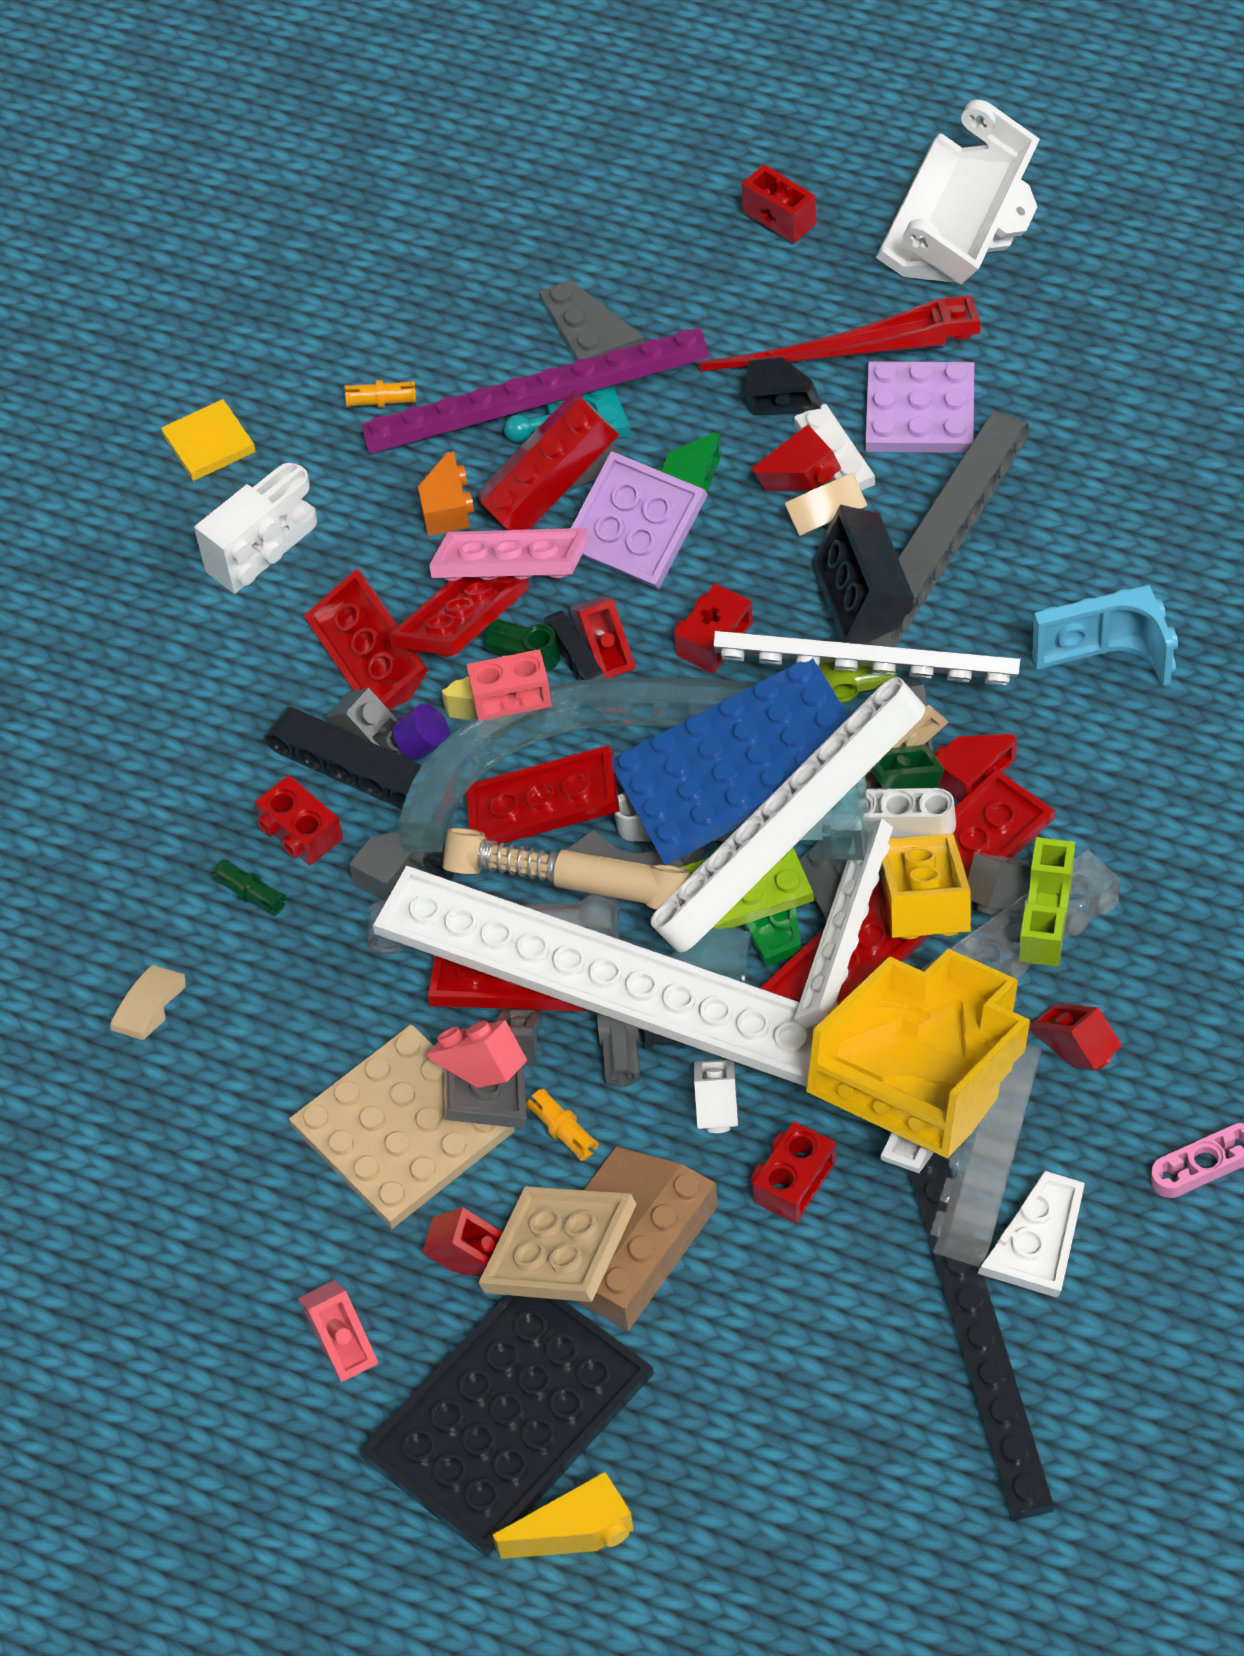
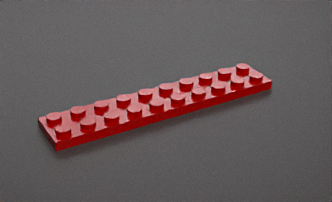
[760,769,1055,1005]

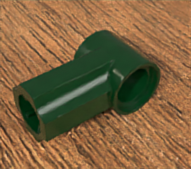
[484,619,561,672]

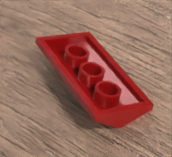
[304,568,429,710]

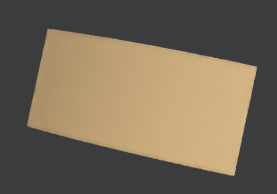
[785,473,868,536]
[110,965,186,1040]

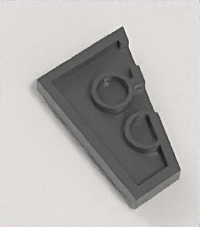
[539,280,644,361]

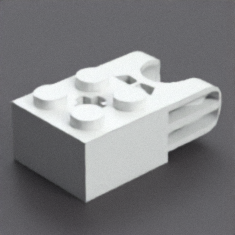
[194,463,317,594]

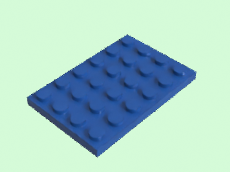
[613,658,849,866]

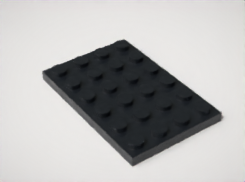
[359,1295,654,1557]

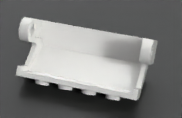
[875,100,1040,285]

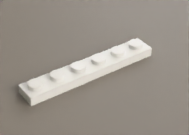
[794,819,893,1028]

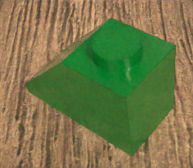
[657,433,721,511]

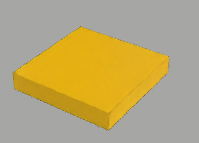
[161,399,256,481]

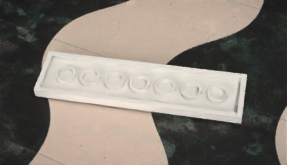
[714,631,1020,686]

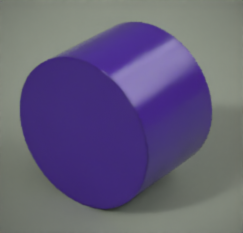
[393,704,450,760]

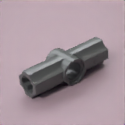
[597,1013,640,1087]

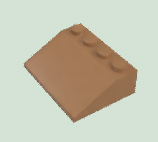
[576,1146,718,1331]

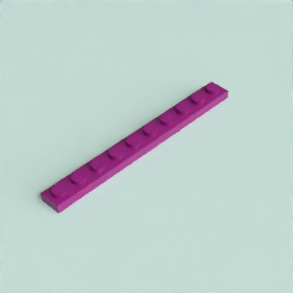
[362,327,710,454]

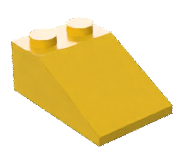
[880,833,971,939]

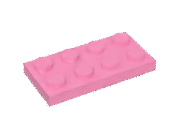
[429,528,589,581]

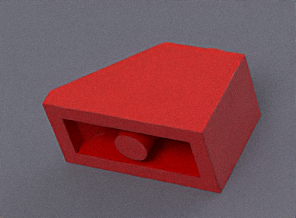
[751,424,842,491]
[570,596,636,679]
[934,734,1017,802]
[1029,1003,1122,1070]
[422,1207,503,1277]

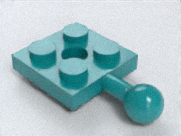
[504,385,630,443]

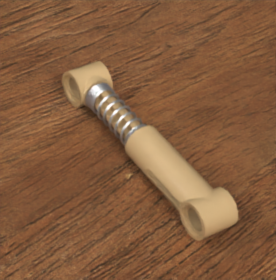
[442,828,690,909]

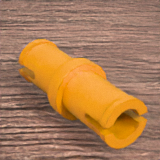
[345,380,416,408]
[526,1088,599,1161]

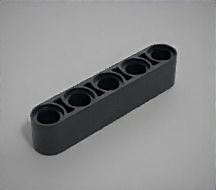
[264,707,438,814]

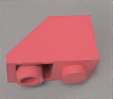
[427,1020,527,1088]

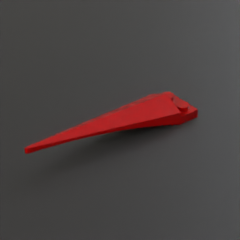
[699,295,981,372]

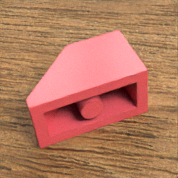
[298,1280,378,1382]

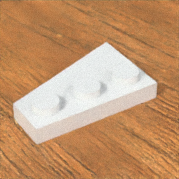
[977,1171,1085,1298]

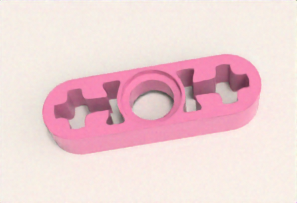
[1151,1123,1244,1198]

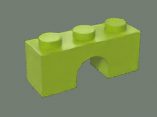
[1019,837,1076,967]

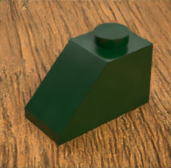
[870,745,945,790]

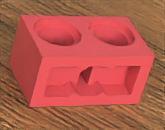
[466,649,552,722]

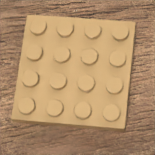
[289,1024,515,1229]

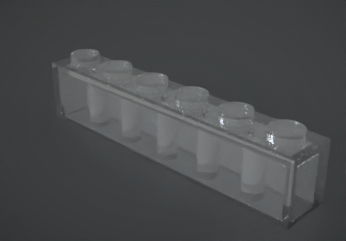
[930,1044,1042,1268]

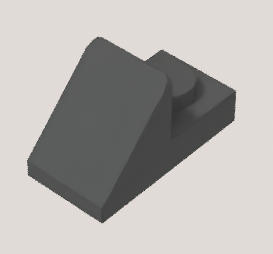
[495,1009,542,1065]

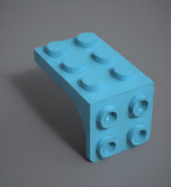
[1032,585,1178,686]

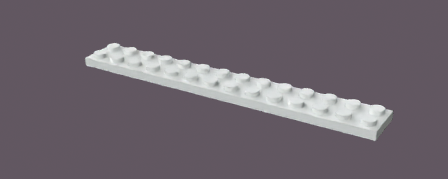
[373,866,820,1087]

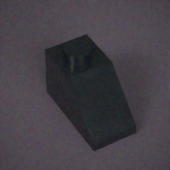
[743,357,822,416]

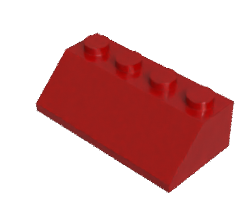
[477,390,620,530]

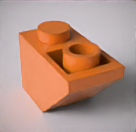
[418,451,474,536]

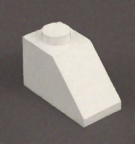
[694,1059,738,1133]

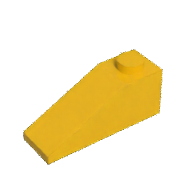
[493,1472,634,1559]

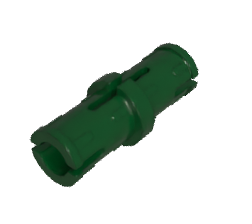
[212,859,287,916]

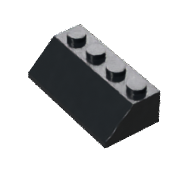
[812,504,914,645]

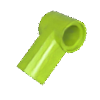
[819,663,897,704]

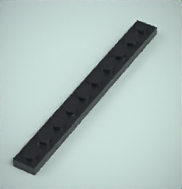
[907,1153,1054,1521]

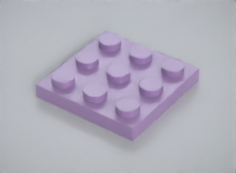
[866,362,974,453]
[571,451,708,590]

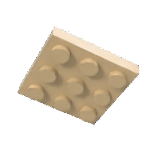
[479,1186,637,1302]

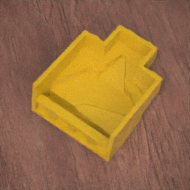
[806,948,1030,1159]

